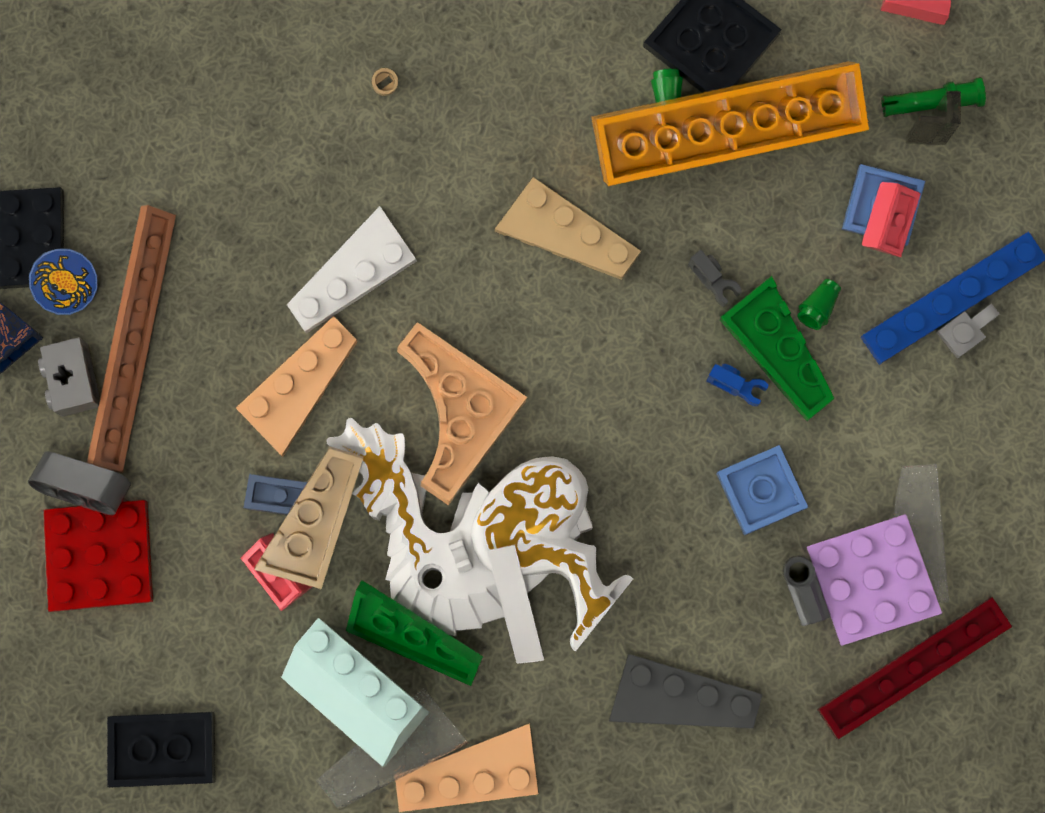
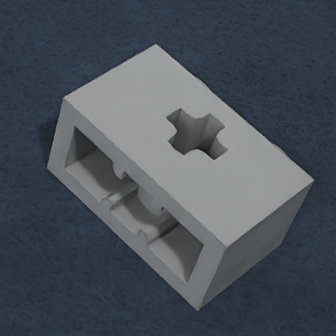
[38,337,100,417]

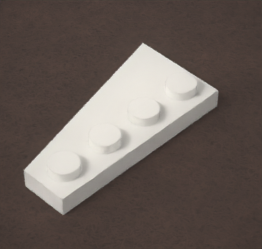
[287,206,417,334]

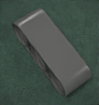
[28,451,131,515]

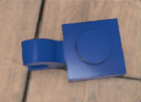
[706,364,769,406]

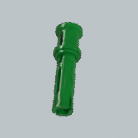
[881,77,986,117]

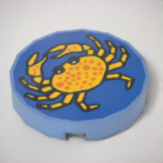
[29,248,97,315]

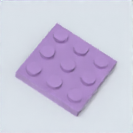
[807,514,942,646]

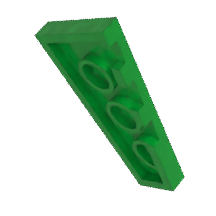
[720,276,835,421]
[346,580,483,686]

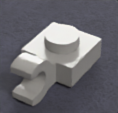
[936,303,1000,359]

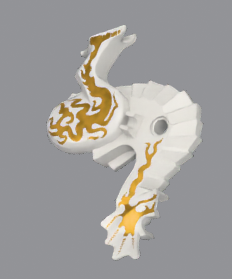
[327,418,633,652]

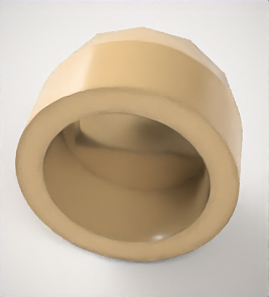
[372,68,398,96]

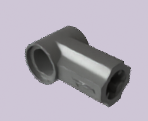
[782,556,831,626]

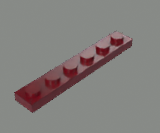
[817,597,1012,740]

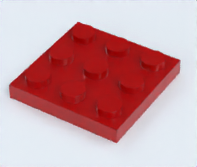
[43,500,153,612]

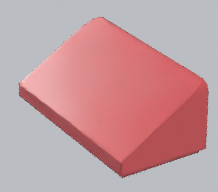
[881,0,951,25]
[862,182,921,257]
[240,533,312,611]

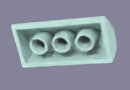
[281,618,430,767]

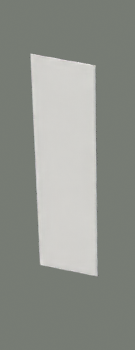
[487,545,544,664]

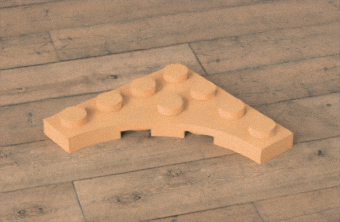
[397,322,527,505]

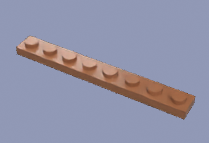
[87,205,176,473]

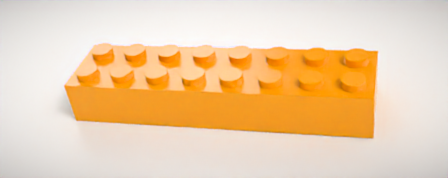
[591,61,869,186]

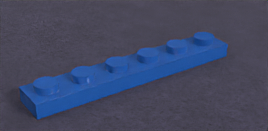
[860,231,1045,365]

